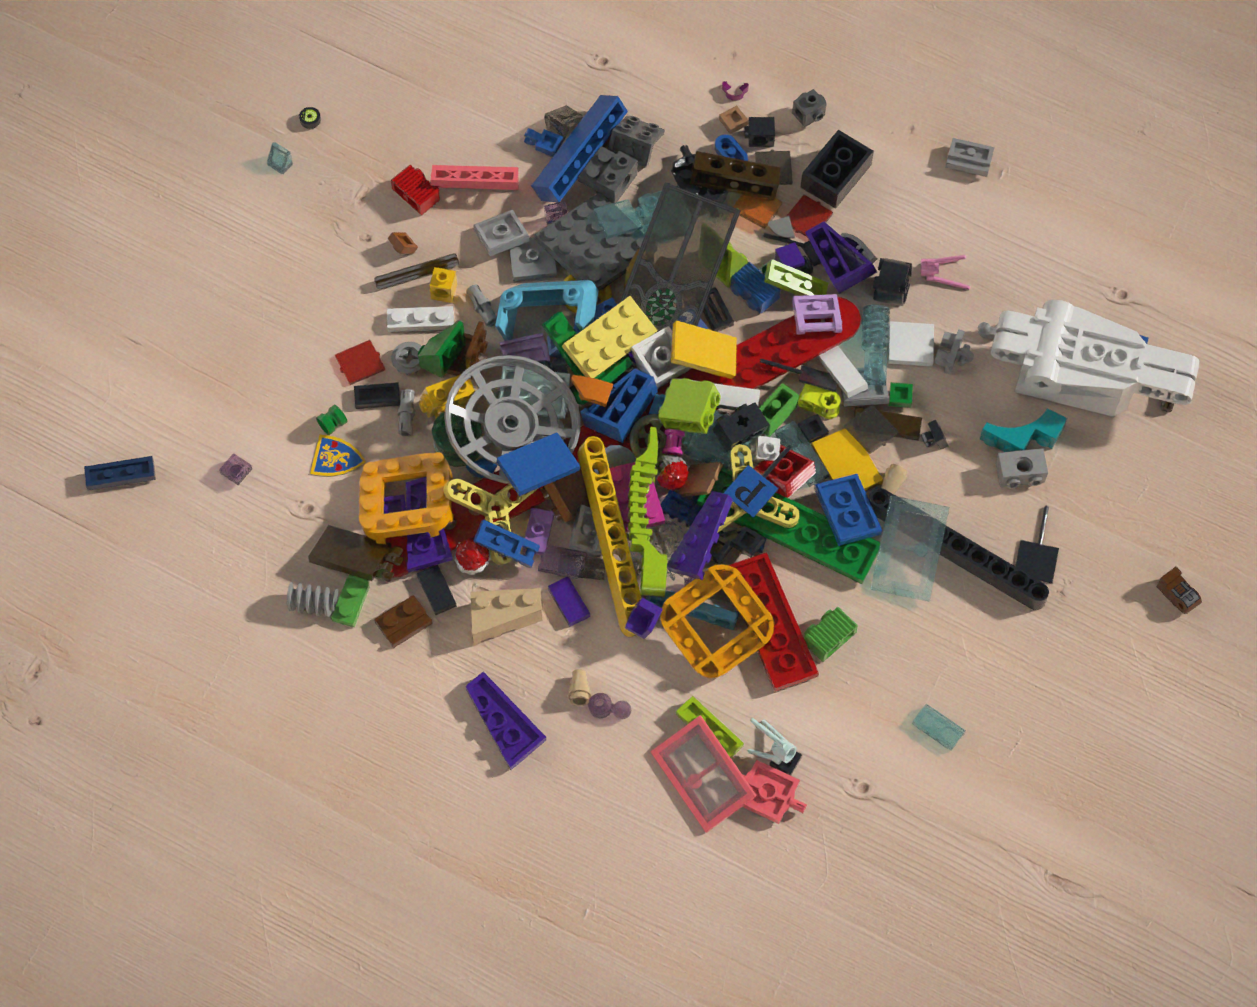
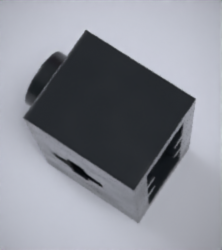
[713,402,770,452]

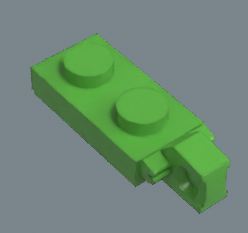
[331,575,370,627]

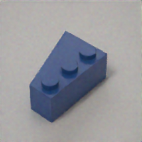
[580,369,658,443]

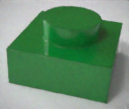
[889,382,913,408]

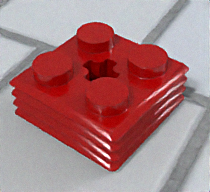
[753,445,816,498]

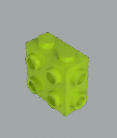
[658,378,721,434]

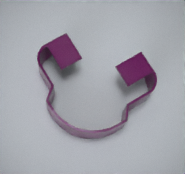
[722,81,749,101]

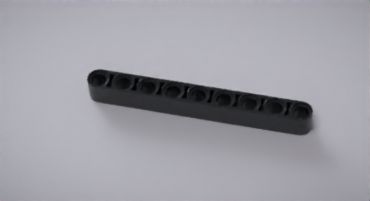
[869,488,1049,610]

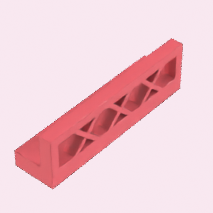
[430,165,519,190]

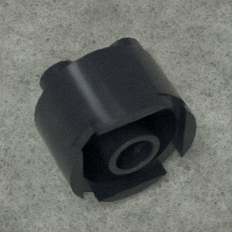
[873,258,912,306]

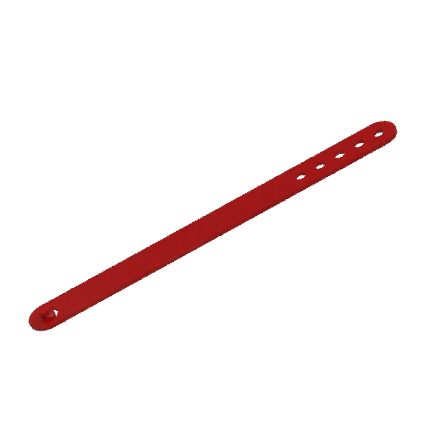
[384,297,861,578]

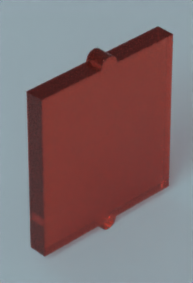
[786,195,833,238]
[335,340,385,385]

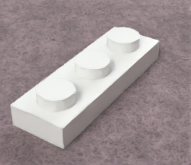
[387,306,454,332]

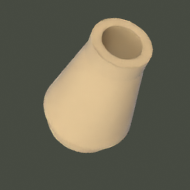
[882,464,907,494]
[568,669,591,706]

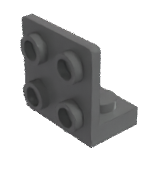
[608,116,665,167]

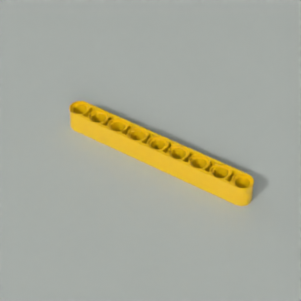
[578,436,641,637]

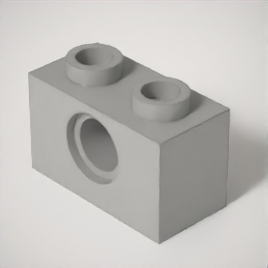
[995,448,1048,488]

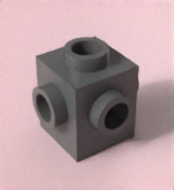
[792,89,827,127]

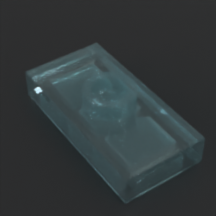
[864,347,887,385]
[912,704,966,751]

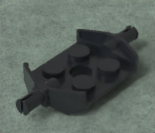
[671,145,728,218]

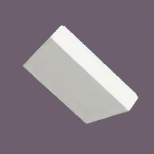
[888,321,934,366]

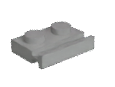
[945,138,994,177]

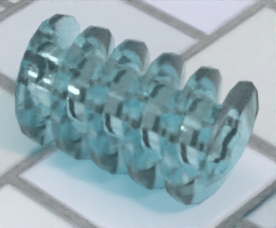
[861,304,890,354]

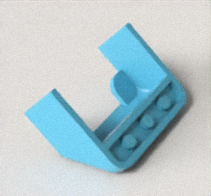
[495,280,598,341]

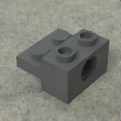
[578,146,638,205]

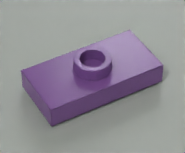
[522,508,554,556]

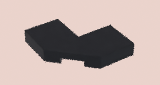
[710,526,765,564]

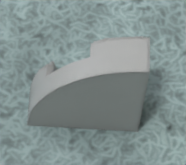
[768,216,795,239]

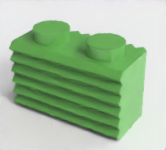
[759,383,799,437]
[804,607,858,662]

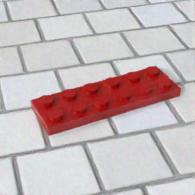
[729,552,819,692]

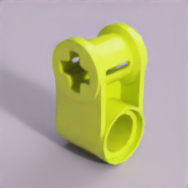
[797,384,841,419]

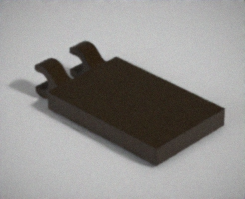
[308,525,404,582]

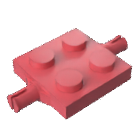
[742,760,807,824]

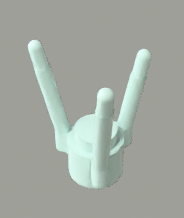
[747,718,797,765]

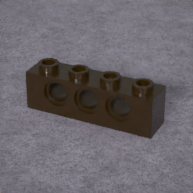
[690,151,781,200]

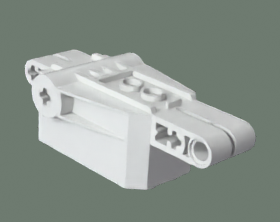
[991,299,1200,417]

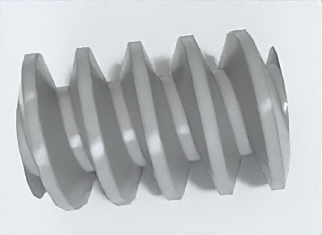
[287,582,338,617]

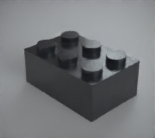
[800,130,874,209]

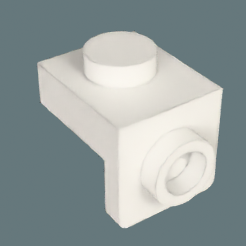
[748,436,780,463]

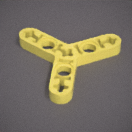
[717,444,799,533]
[444,479,538,565]

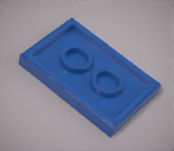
[497,432,580,496]
[814,474,882,546]

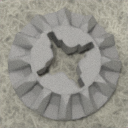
[391,342,423,375]

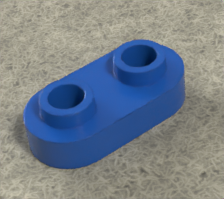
[715,134,748,161]

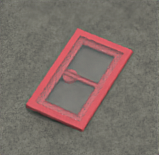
[651,715,757,833]

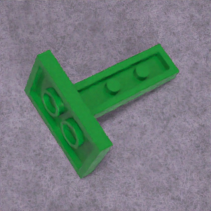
[542,312,633,405]

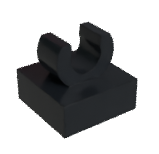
[921,420,949,449]

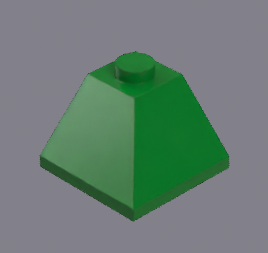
[417,321,466,378]

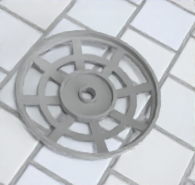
[445,355,581,484]

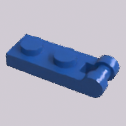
[473,520,540,568]

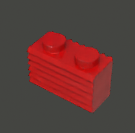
[391,165,440,215]

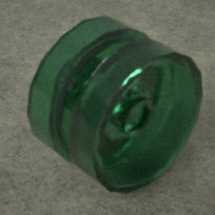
[432,412,483,467]

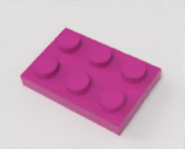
[610,462,665,533]

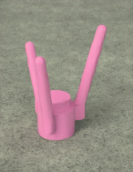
[921,255,970,290]

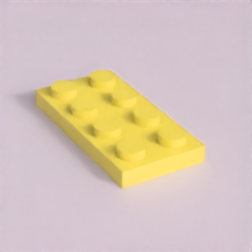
[562,296,658,378]

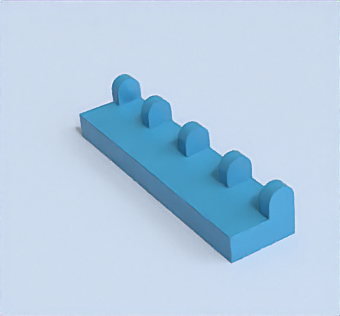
[645,590,739,630]

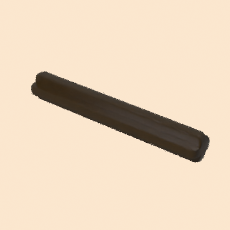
[374,253,459,289]

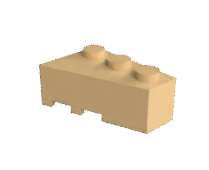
[470,588,543,646]

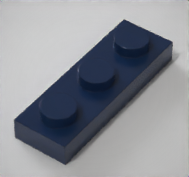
[84,456,156,490]

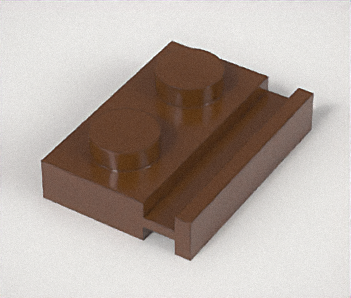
[374,595,433,648]

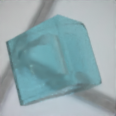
[267,142,293,174]

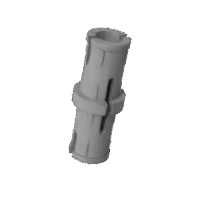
[466,284,497,327]
[398,389,416,436]

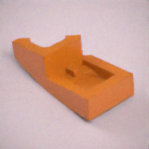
[571,375,613,407]

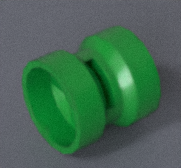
[316,404,348,435]

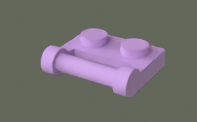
[792,294,842,334]

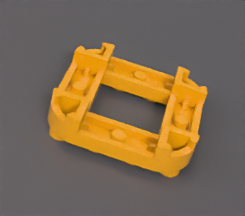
[359,452,453,544]
[660,565,774,678]

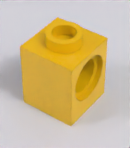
[429,267,457,303]

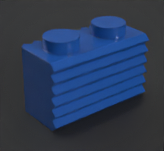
[730,262,781,314]

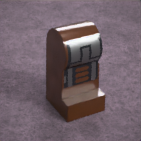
[1156,566,1202,614]

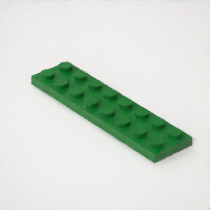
[697,467,883,584]

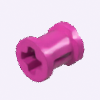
[662,429,685,456]

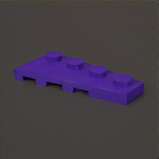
[406,477,453,573]
[667,491,733,580]
[465,671,546,770]

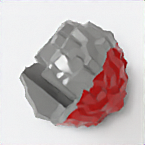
[654,454,689,490]

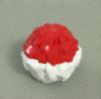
[454,539,491,575]

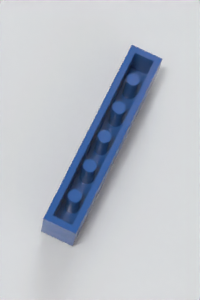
[531,95,628,203]

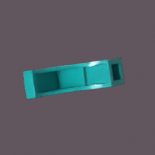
[980,408,1068,452]

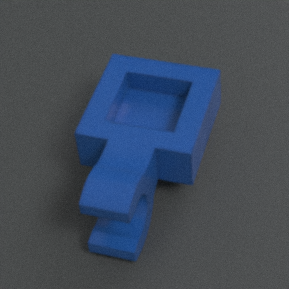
[524,128,563,157]

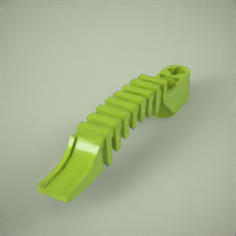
[628,427,667,597]

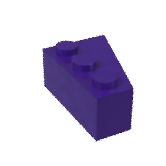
[805,221,877,294]

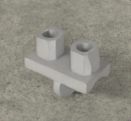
[934,329,974,374]

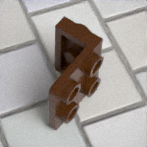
[447,321,488,380]
[540,462,599,523]

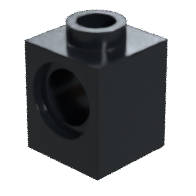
[744,117,775,147]

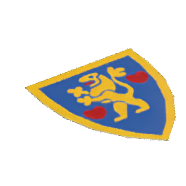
[310,434,366,476]

